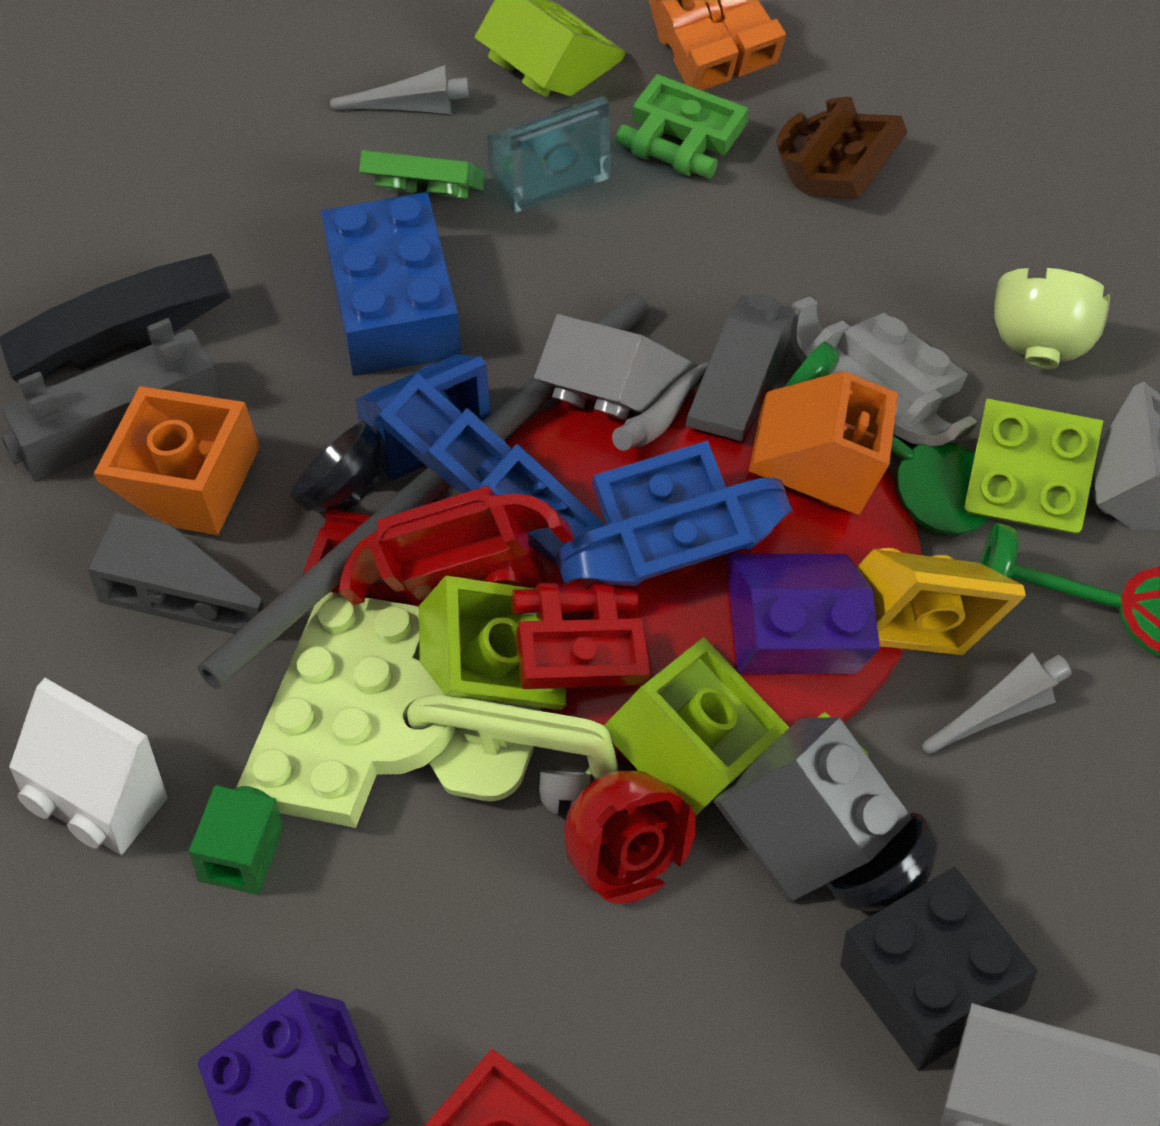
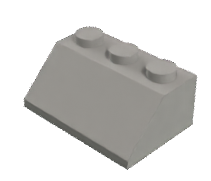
[940,1003,1160,1126]

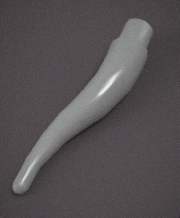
[612,362,709,451]

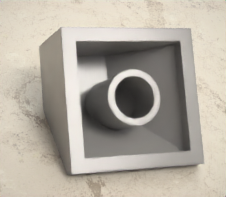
[1091,381,1160,530]

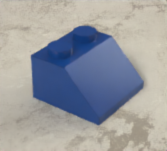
[355,354,490,481]

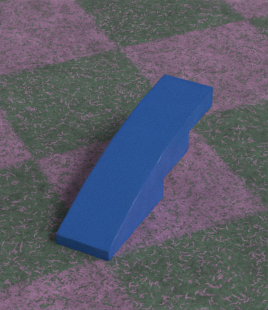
[375,373,605,566]

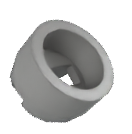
[539,771,591,816]

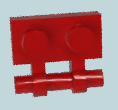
[511,582,650,689]

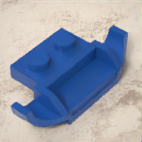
[555,440,793,586]

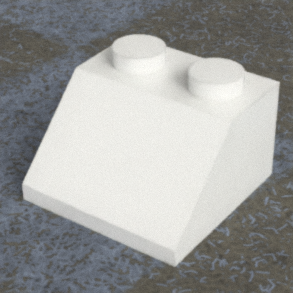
[9,678,168,856]

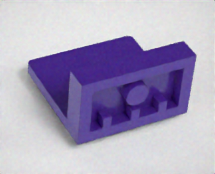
[198,989,390,1126]

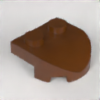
[776,97,907,199]

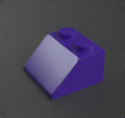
[726,553,880,674]

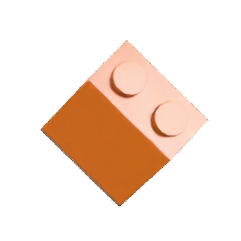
[94,386,260,535]

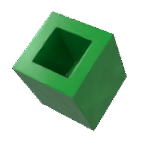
[189,785,284,895]

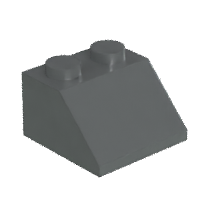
[713,717,912,901]

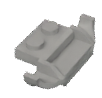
[790,296,978,446]

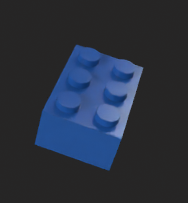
[321,192,461,376]

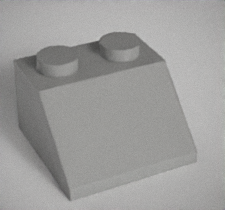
[534,314,703,421]

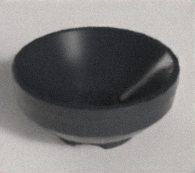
[290,421,381,512]
[826,813,938,911]

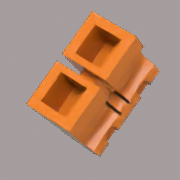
[648,0,787,91]

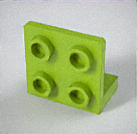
[964,398,1104,535]

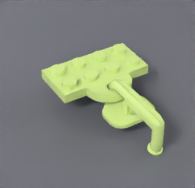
[236,592,618,828]

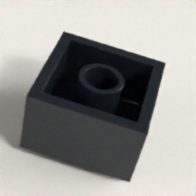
[840,867,1038,1071]

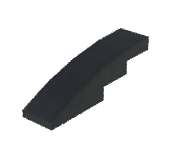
[0,253,231,384]

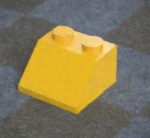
[857,548,1026,656]

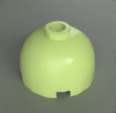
[994,268,1110,369]

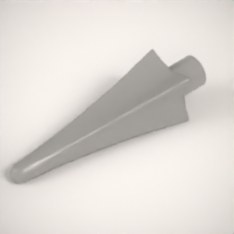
[330,65,470,115]
[922,652,1071,754]

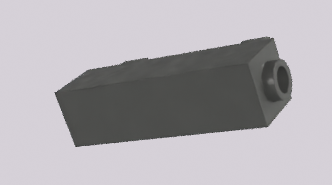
[0,318,221,482]

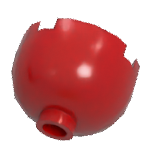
[564,770,696,904]

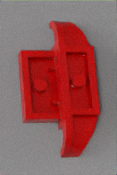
[339,486,574,605]

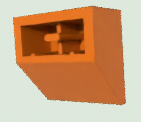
[749,371,898,515]

